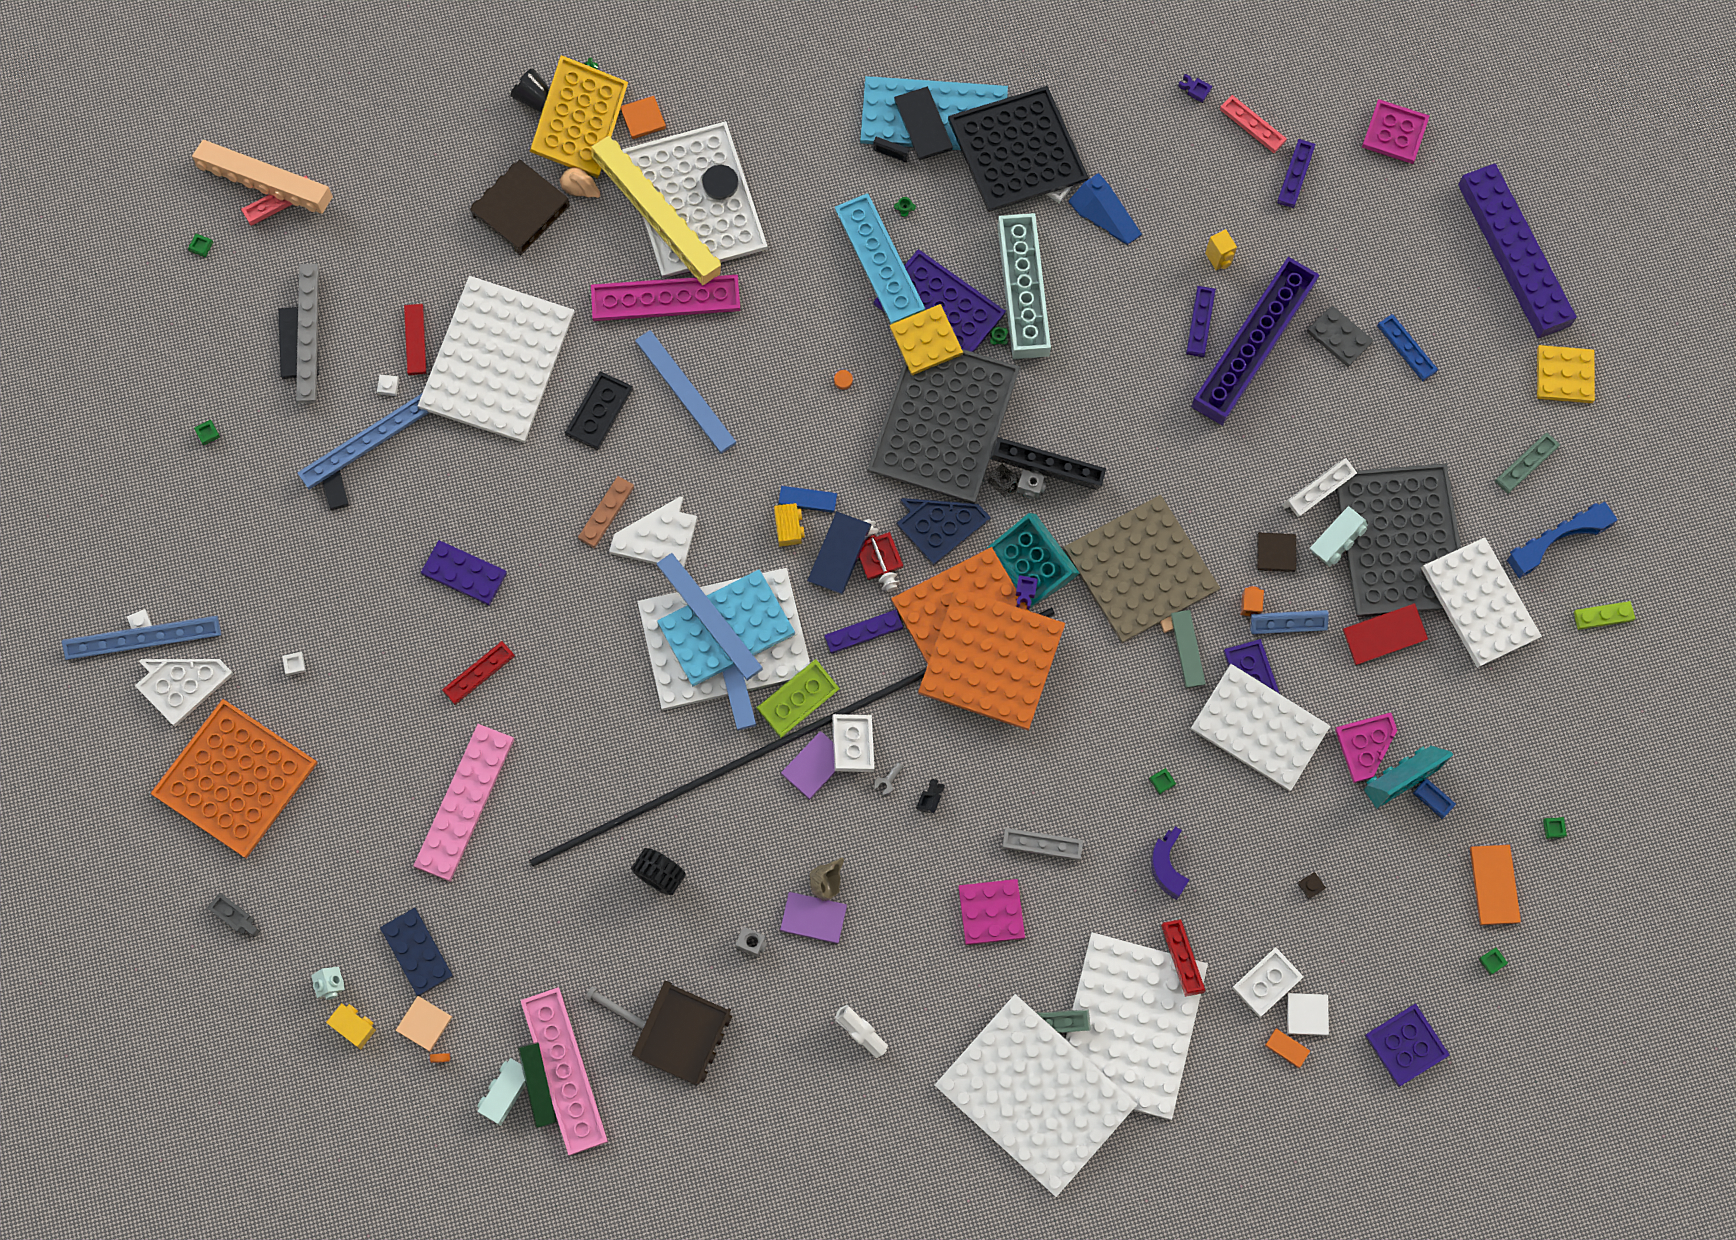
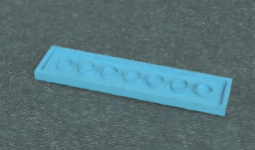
[835,193,925,324]

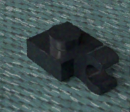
[916,779,945,813]

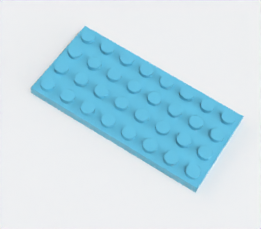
[860,76,1008,150]

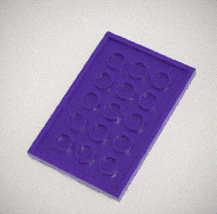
[873,249,1006,352]

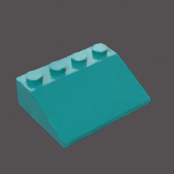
[986,513,1080,608]
[1364,746,1454,809]

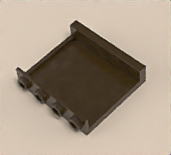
[470,159,570,256]
[631,980,732,1086]

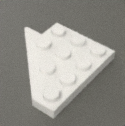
[609,497,698,567]
[135,659,234,727]

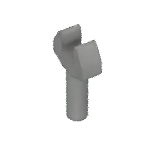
[874,762,903,796]

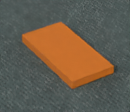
[1470,845,1521,926]

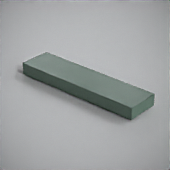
[1494,432,1560,494]
[1170,610,1206,688]

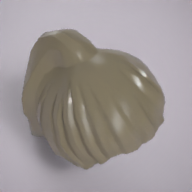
[809,857,844,901]

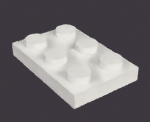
[832,714,874,772]
[1232,947,1303,1018]

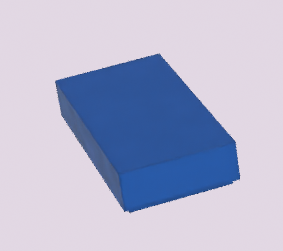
[1413,778,1456,819]

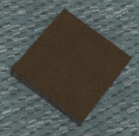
[1257,532,1296,572]

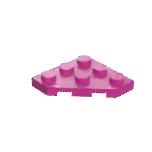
[1335,712,1397,784]

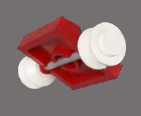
[858,519,903,592]

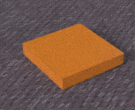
[620,96,666,139]

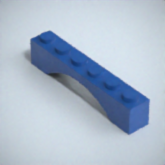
[1507,502,1618,579]

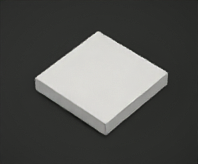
[1287,993,1329,1036]

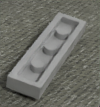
[1002,828,1083,861]

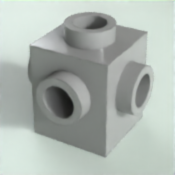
[1017,470,1047,499]

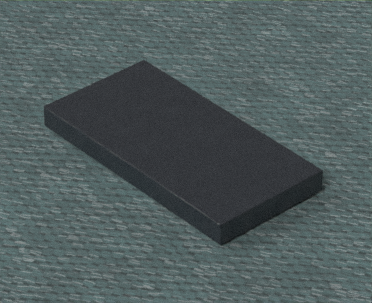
[894,86,953,161]
[278,307,319,379]
[565,371,633,450]

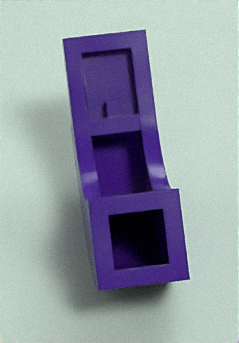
[1151,826,1189,900]

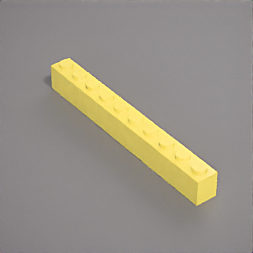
[591,136,721,285]

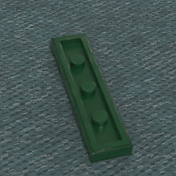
[518,1042,556,1128]

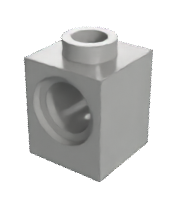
[735,927,768,957]

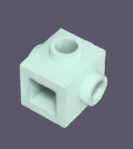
[311,967,345,1000]

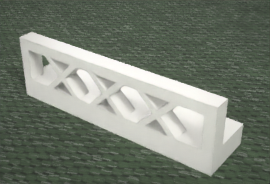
[1282,458,1357,517]

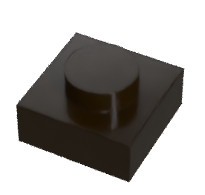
[1297,872,1326,900]

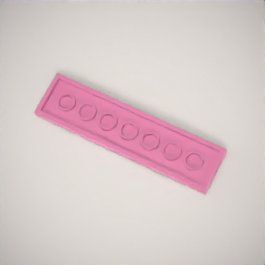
[413,724,514,882]
[520,987,608,1156]

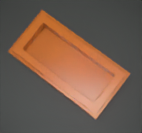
[1265,1028,1310,1068]

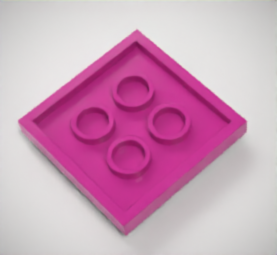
[1362,99,1430,164]
[958,879,1025,945]

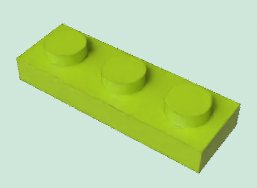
[1573,601,1635,630]

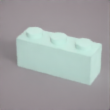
[1310,506,1368,567]
[477,1058,526,1126]

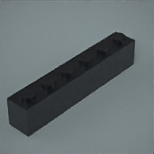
[990,437,1106,490]

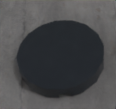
[702,164,739,200]

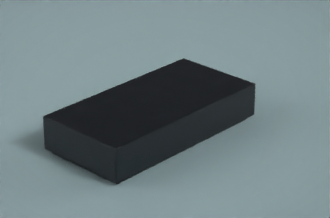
[873,136,909,162]
[323,470,349,511]

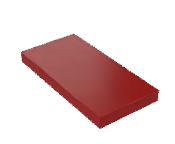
[1342,603,1428,665]

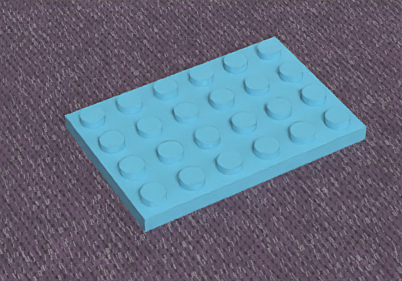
[657,569,795,687]

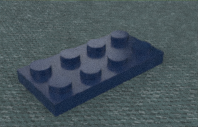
[380,907,454,996]

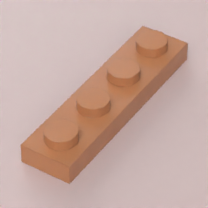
[578,476,634,549]

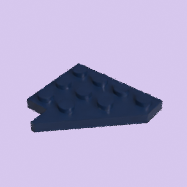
[896,498,991,566]

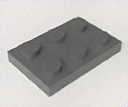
[1307,305,1374,367]

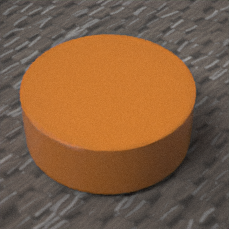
[834,370,853,390]
[430,1053,450,1063]

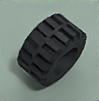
[631,848,686,895]

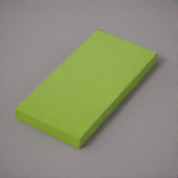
[756,659,840,738]

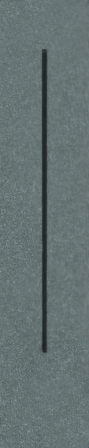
[529,607,1055,867]

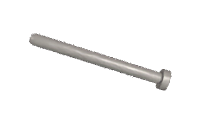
[585,986,646,1029]

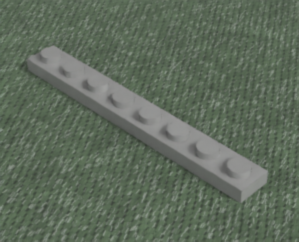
[296,264,319,403]

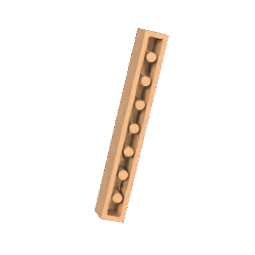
[192,140,333,214]

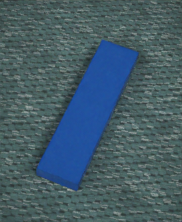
[1377,314,1438,382]

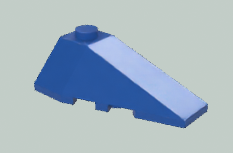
[1068,173,1142,245]

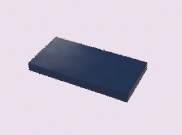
[807,511,872,595]

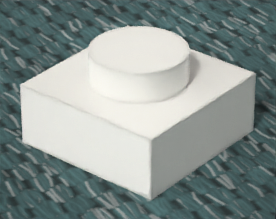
[377,375,399,396]
[127,609,152,629]
[282,652,306,676]

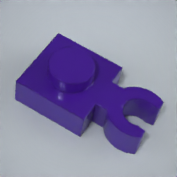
[1178,74,1212,103]
[1015,575,1038,610]

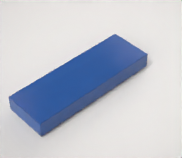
[778,486,837,513]

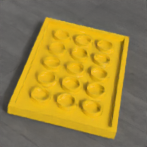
[529,55,628,178]

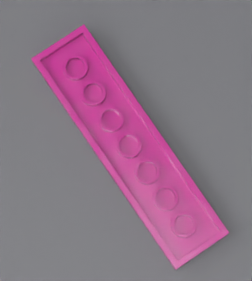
[591,275,740,321]

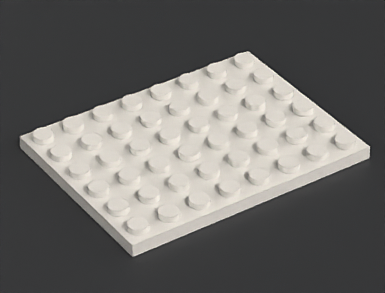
[622,121,768,279]
[418,276,575,443]
[637,568,810,711]
[1065,932,1208,1120]
[935,994,1137,1197]

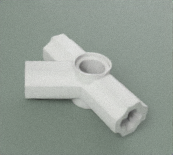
[835,1005,888,1058]

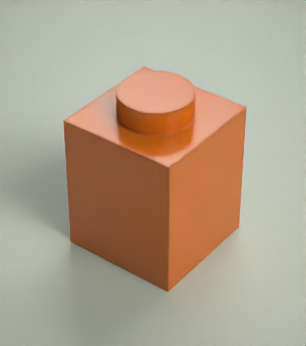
[1240,586,1264,616]

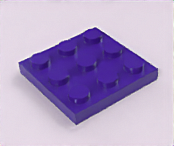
[1365,1003,1450,1087]

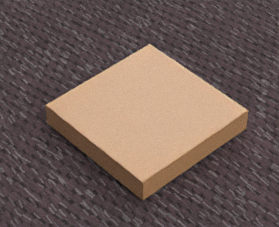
[396,996,452,1052]

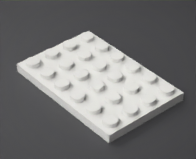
[1421,537,1542,668]
[1190,664,1330,792]

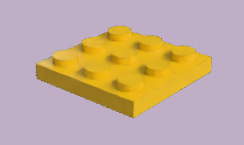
[889,304,963,375]
[1537,345,1595,404]

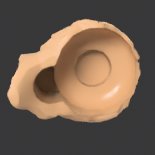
[560,167,600,198]

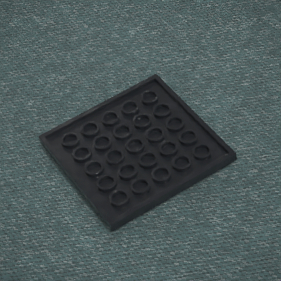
[948,86,1089,212]

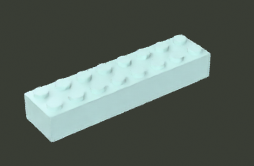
[997,213,1051,359]

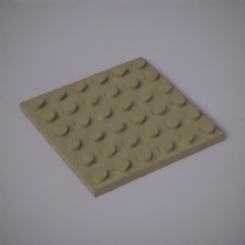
[1063,495,1220,644]

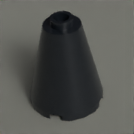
[510,68,549,113]

